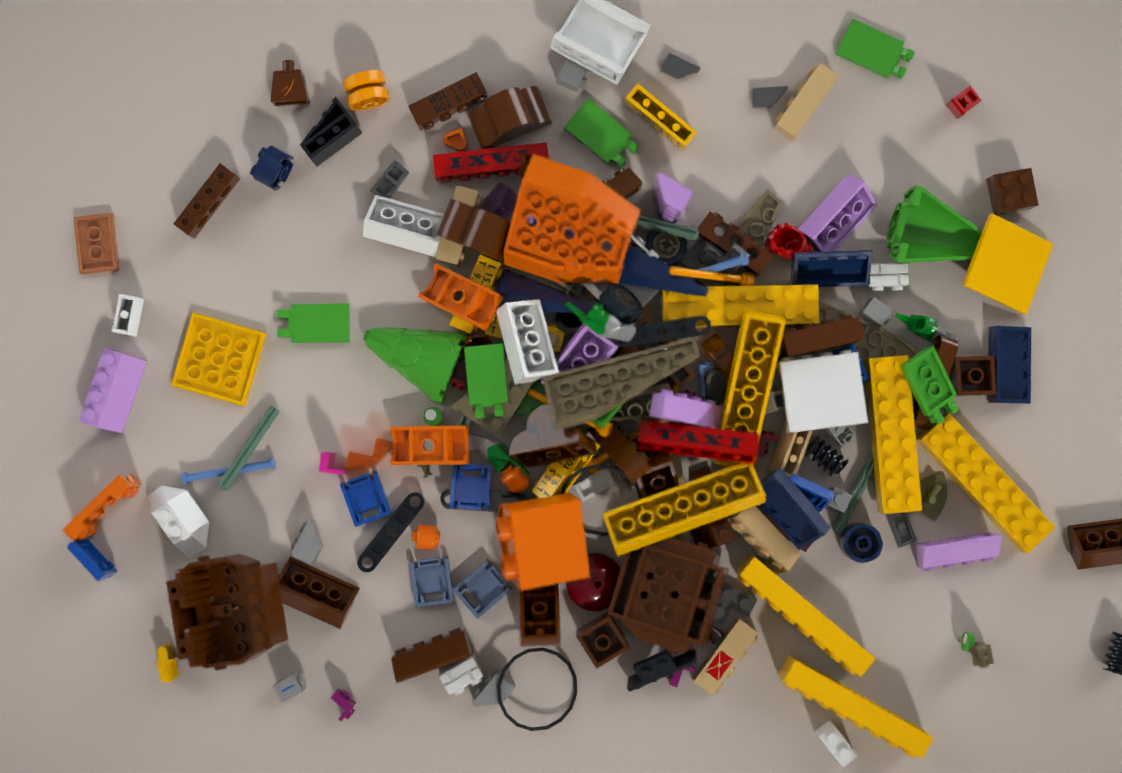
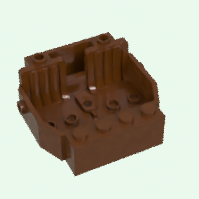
[607,537,729,654]
[166,554,288,671]

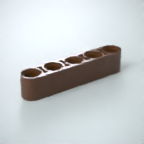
[913,335,959,430]

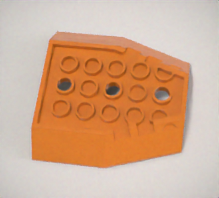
[504,155,641,283]

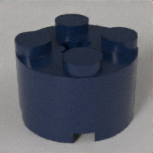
[250,145,294,191]
[839,523,883,563]

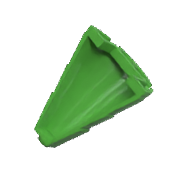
[887,185,982,263]
[363,328,469,405]

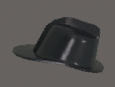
[555,295,596,333]

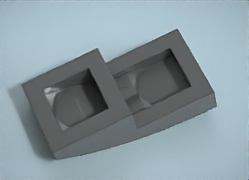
[371,160,409,199]

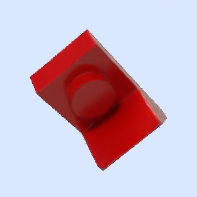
[946,86,982,119]

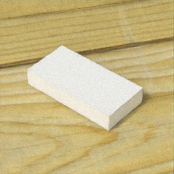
[574,469,616,502]

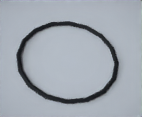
[561,464,643,536]
[497,647,577,731]

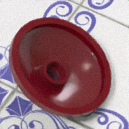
[566,553,621,611]

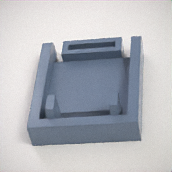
[410,556,454,608]
[453,559,513,619]

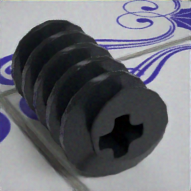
[805,435,849,476]
[1102,632,1122,675]

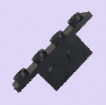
[627,649,697,692]

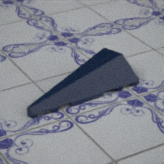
[619,245,708,297]
[497,269,594,314]

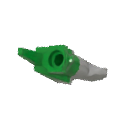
[565,301,636,342]
[895,313,960,343]
[469,433,530,476]

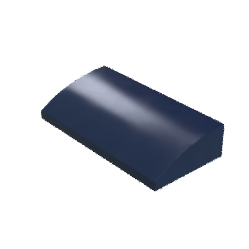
[790,250,873,287]
[988,326,1031,404]
[760,467,831,550]

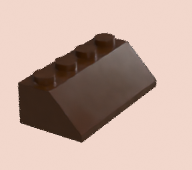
[602,168,643,199]
[780,315,865,360]
[1067,519,1122,570]
[278,557,360,629]
[391,627,473,683]

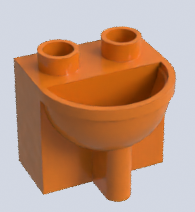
[495,493,590,591]

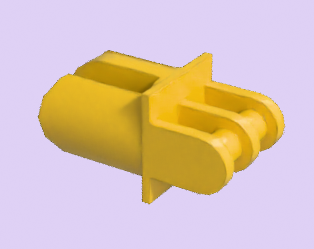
[154,644,179,683]

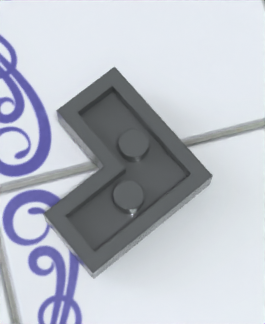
[698,242,750,274]
[705,582,757,625]

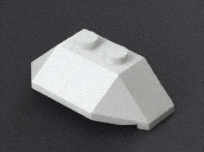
[146,485,210,559]

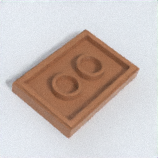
[73,213,120,275]

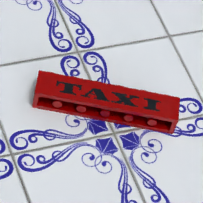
[433,142,549,183]
[638,420,759,464]

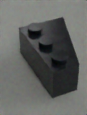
[300,96,362,167]

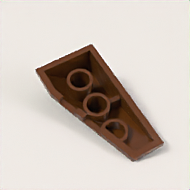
[691,466,736,548]

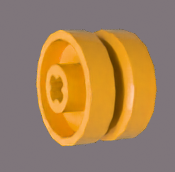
[343,70,390,111]

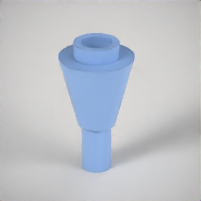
[698,360,716,396]

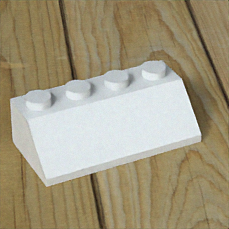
[363,195,444,257]
[496,299,559,384]

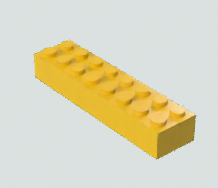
[661,285,819,328]
[712,309,786,467]
[864,355,922,514]
[916,413,1056,554]
[602,463,765,556]
[735,554,876,677]
[778,654,934,759]

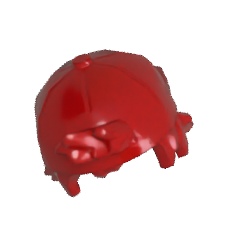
[765,223,814,260]

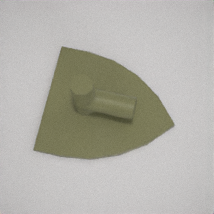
[920,473,947,521]

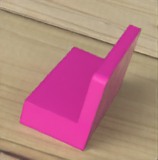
[319,452,348,474]

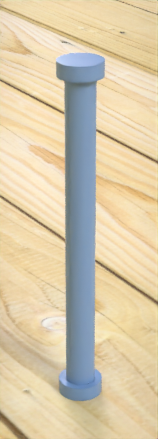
[685,253,749,279]
[181,458,276,484]

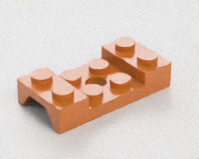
[418,263,504,332]
[390,425,469,465]
[62,474,141,541]

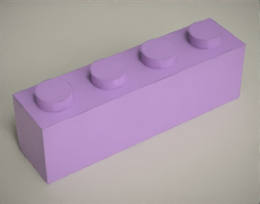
[649,390,723,429]

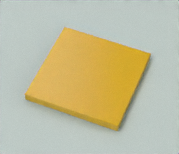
[962,214,1053,314]
[171,312,267,407]

